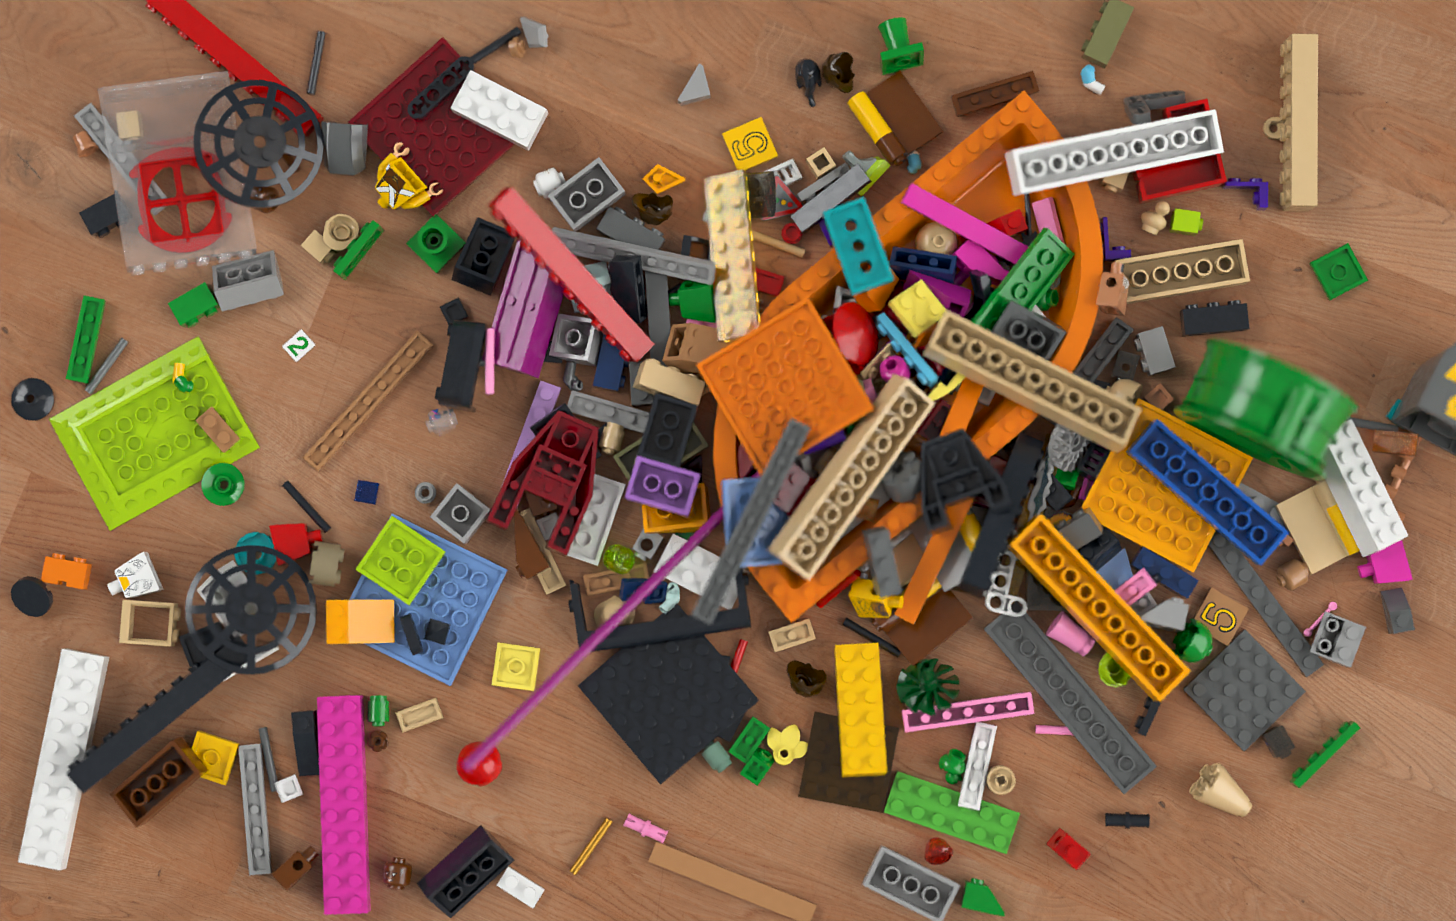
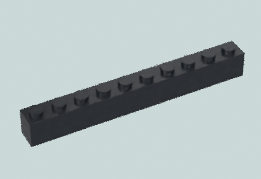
[66,634,247,794]

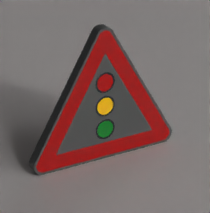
[760,175,804,221]

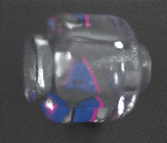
[425,406,458,437]

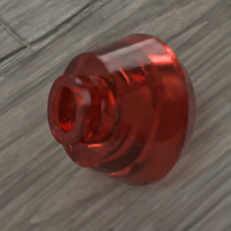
[924,837,953,865]

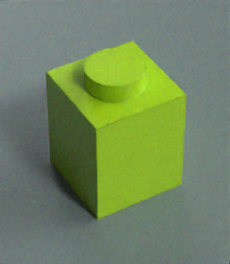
[1169,208,1203,236]

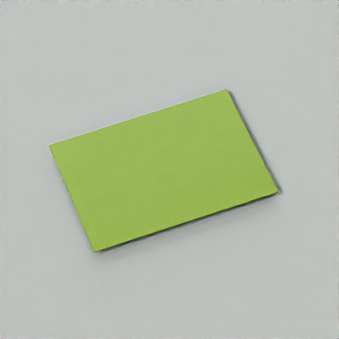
[49,336,260,531]

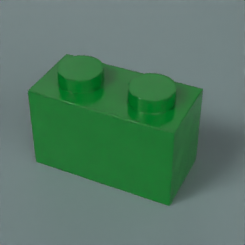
[168,282,220,328]

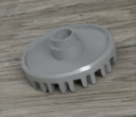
[1048,423,1092,472]

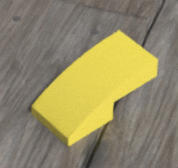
[928,372,965,401]

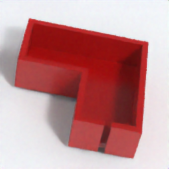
[1132,98,1227,204]

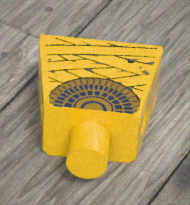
[849,578,904,618]

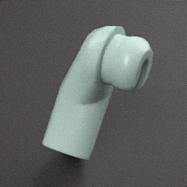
[659,582,680,615]

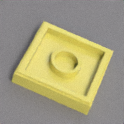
[492,642,541,691]

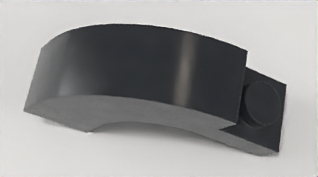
[963,269,996,322]

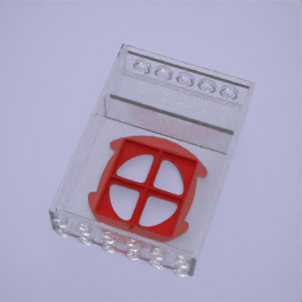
[98,71,257,276]

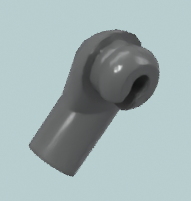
[563,361,583,392]

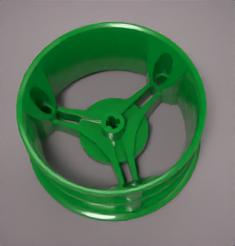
[1173,339,1358,481]

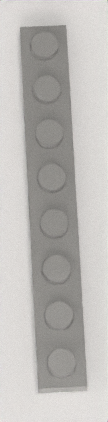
[551,227,716,285]

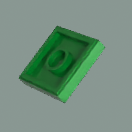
[1309,243,1368,301]

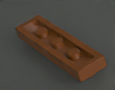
[951,71,1039,117]

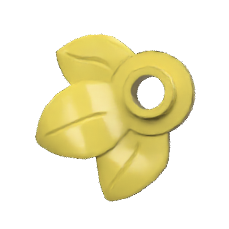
[767,724,808,765]

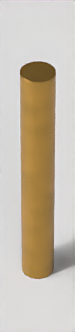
[569,817,613,875]

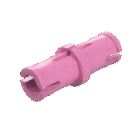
[624,813,668,844]

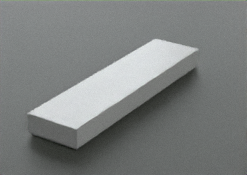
[958,722,997,811]

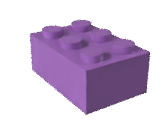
[625,456,701,518]

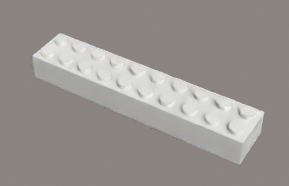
[1005,110,1224,196]
[18,649,109,870]

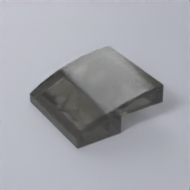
[735,171,776,219]

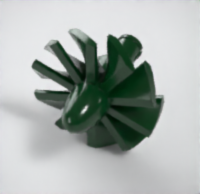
[896,658,959,715]

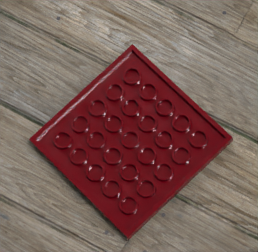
[348,37,515,217]

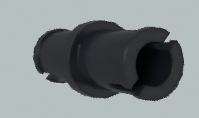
[1105,812,1150,829]

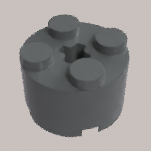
[880,452,922,502]

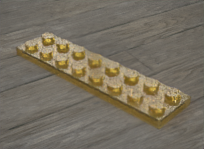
[704,169,760,343]

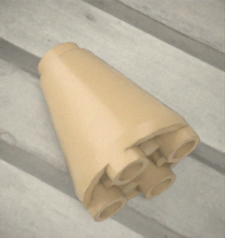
[1189,763,1252,817]

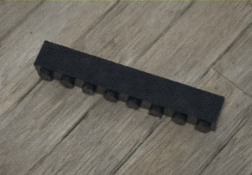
[957,432,1045,598]

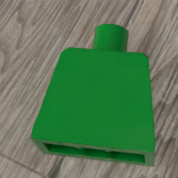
[668,277,721,323]

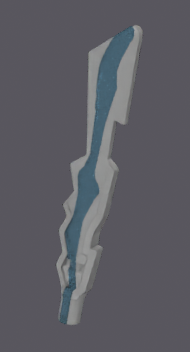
[1016,447,1054,561]

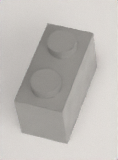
[1134,326,1175,376]

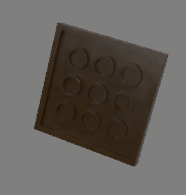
[798,711,899,813]

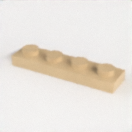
[511,508,567,595]

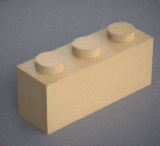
[633,359,706,405]

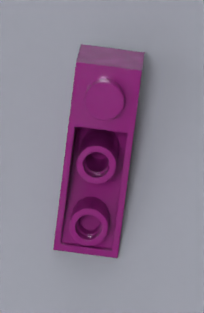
[903,270,971,318]

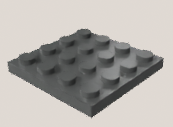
[1183,629,1306,751]

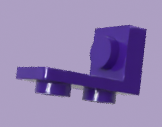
[1222,178,1268,210]
[1099,217,1131,262]

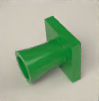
[878,17,924,76]
[406,214,466,274]

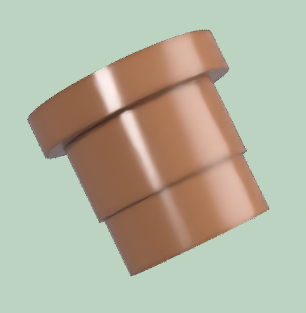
[73,131,98,158]

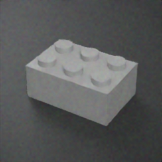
[548,157,626,232]

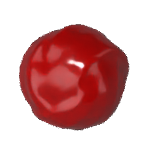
[456,741,502,787]

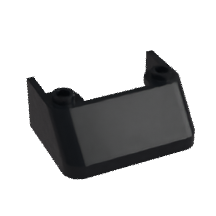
[435,320,491,413]

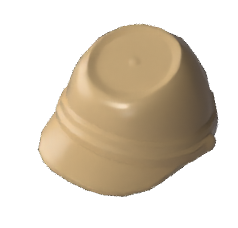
[322,214,359,251]
[594,596,635,627]

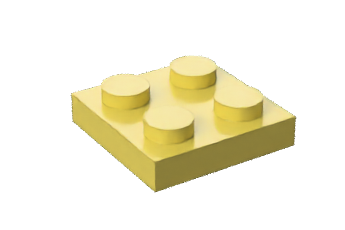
[888,279,946,338]

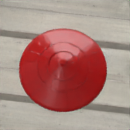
[833,302,879,365]

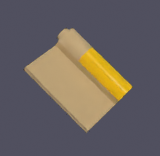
[1275,480,1360,575]

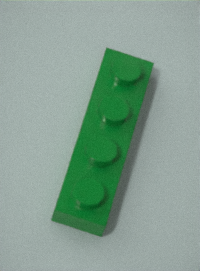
[66,295,106,384]
[1290,721,1361,788]

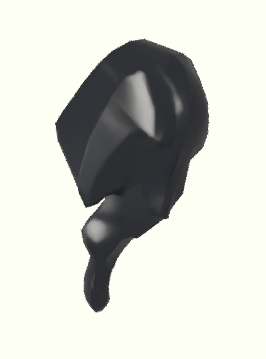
[795,58,822,107]

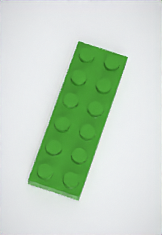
[884,771,1020,854]

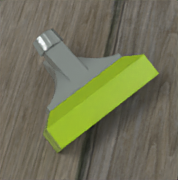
[842,151,891,197]

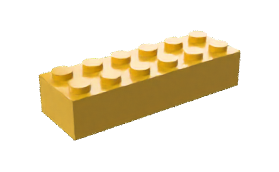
[834,643,887,778]

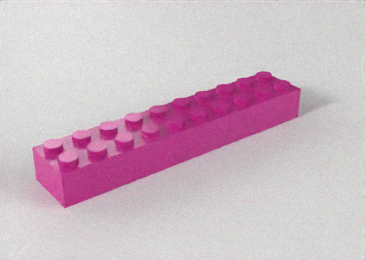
[317,695,371,915]

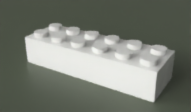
[1321,419,1408,557]

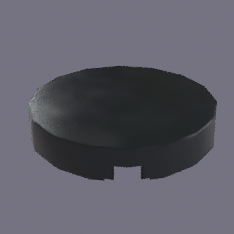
[11,576,53,617]

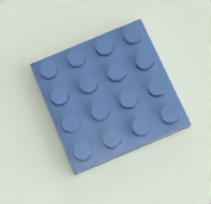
[721,478,790,567]

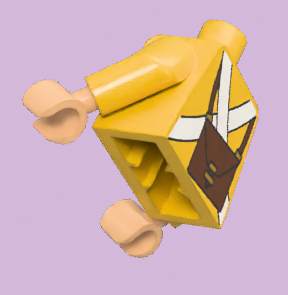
[375,143,443,209]

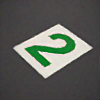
[282,330,315,362]

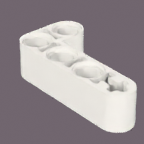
[985,530,1027,617]

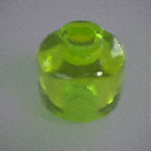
[603,544,635,574]

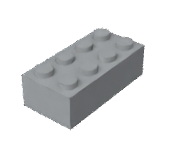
[862,845,960,921]

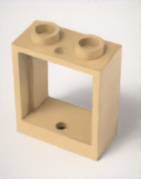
[119,600,181,646]

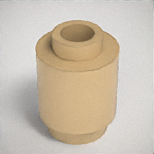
[598,422,625,455]

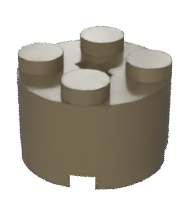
[309,541,345,587]

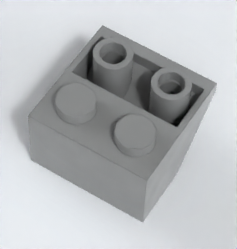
[1309,611,1366,668]

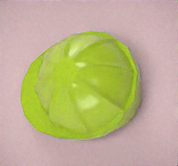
[1098,653,1131,687]

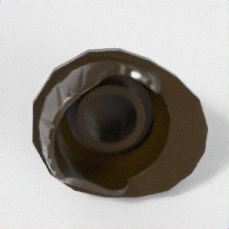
[822,52,855,93]
[632,192,673,225]
[786,660,827,697]

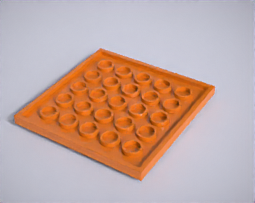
[696,297,875,476]

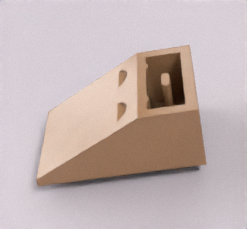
[662,323,739,374]

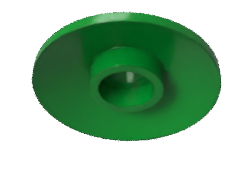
[201,463,245,506]

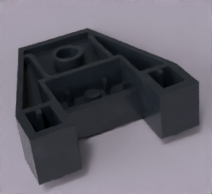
[921,428,1015,536]

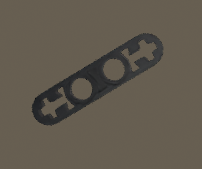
[407,56,475,120]

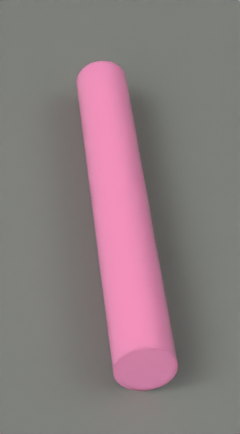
[485,329,494,394]
[1035,725,1074,736]

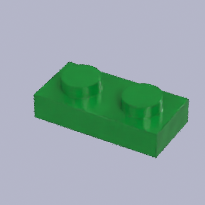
[728,716,771,764]

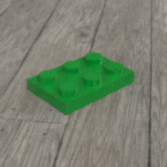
[333,220,385,280]

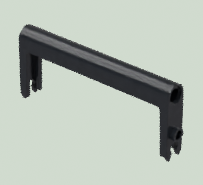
[568,567,752,652]

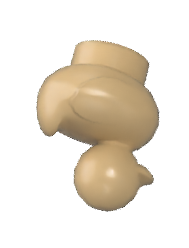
[1141,201,1170,235]

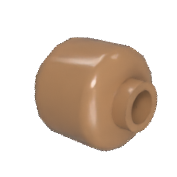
[1276,559,1310,591]

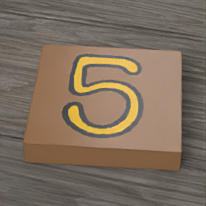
[1191,588,1249,646]

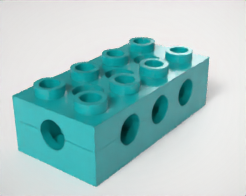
[822,197,894,297]

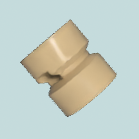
[985,765,1016,795]

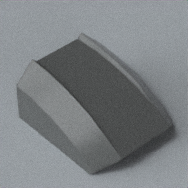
[321,121,368,175]

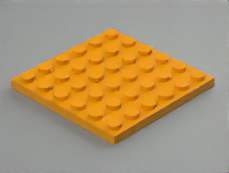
[1080,398,1253,573]

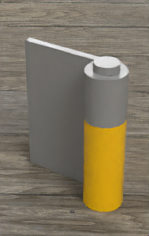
[909,507,999,592]

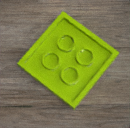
[356,516,446,606]

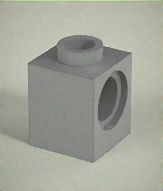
[632,529,664,561]

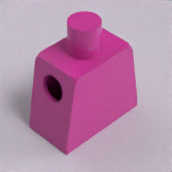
[1357,540,1413,584]

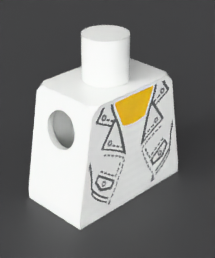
[107,552,164,598]

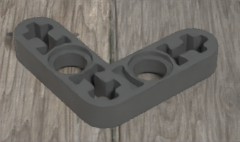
[1124,90,1186,125]

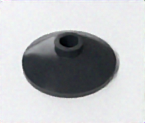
[11,378,54,421]

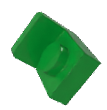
[740,747,775,786]

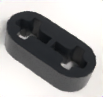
[400,614,424,656]

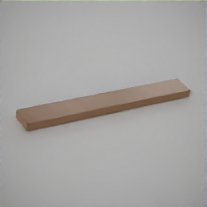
[302,331,434,472]
[648,841,817,921]

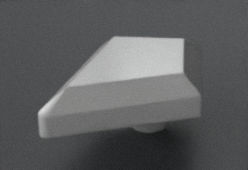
[520,17,548,48]

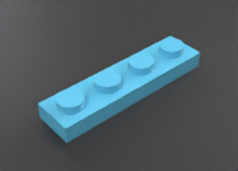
[876,312,938,389]

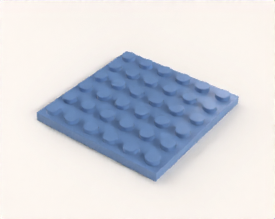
[349,513,508,686]

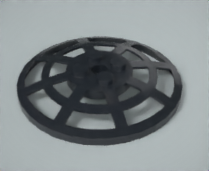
[193,80,324,208]
[185,545,317,675]

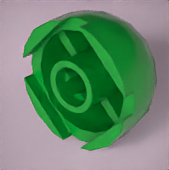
[1171,618,1213,663]

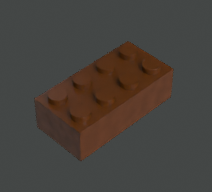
[110,737,208,828]

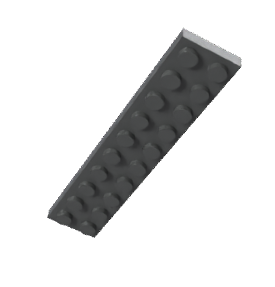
[984,601,1157,794]

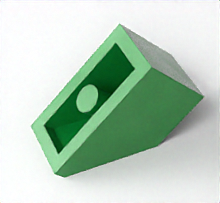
[960,878,1005,917]

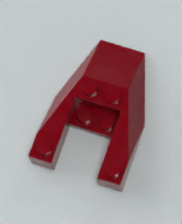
[486,411,598,557]

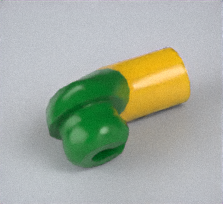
[172,363,194,393]

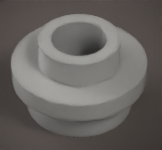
[415,482,436,504]

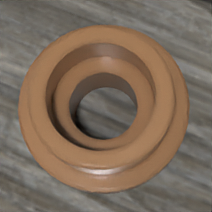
[509,37,526,58]

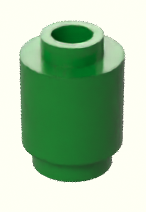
[367,695,389,727]

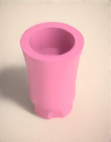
[1046,611,1096,657]

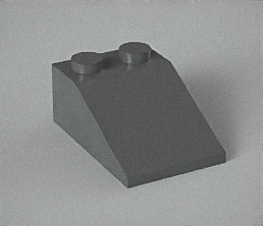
[991,300,1066,361]

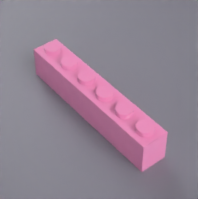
[901,692,1034,732]

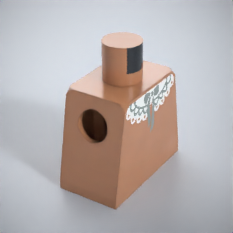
[1096,262,1129,316]

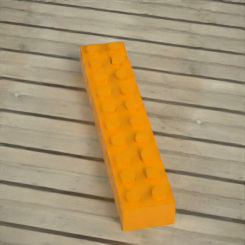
[1007,514,1190,702]

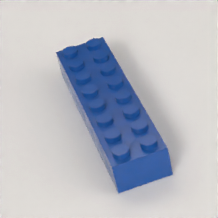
[1126,419,1289,566]

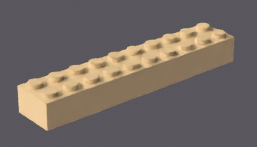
[923,310,1141,453]
[767,374,935,580]

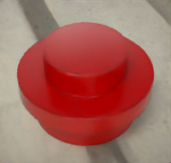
[781,223,803,244]

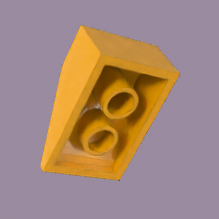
[642,483,711,534]
[326,600,395,644]

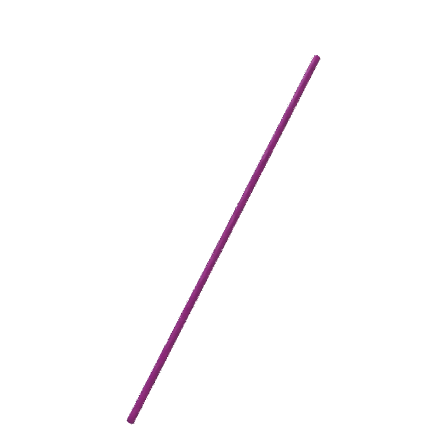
[462,270,969,772]

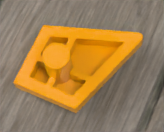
[642,164,686,194]

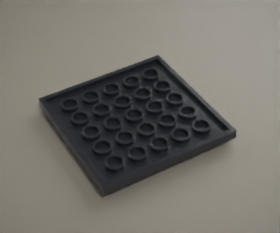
[578,603,760,785]

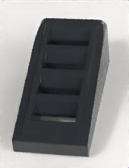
[1077,441,1111,482]

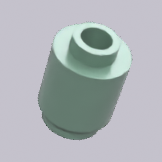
[701,741,732,773]

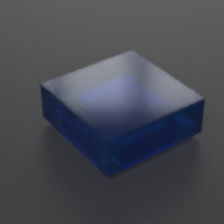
[354,480,380,505]

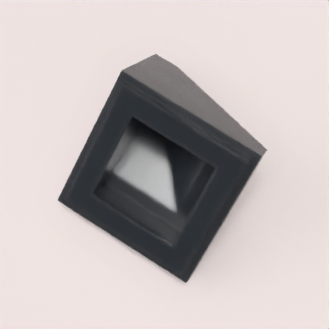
[424,618,451,645]

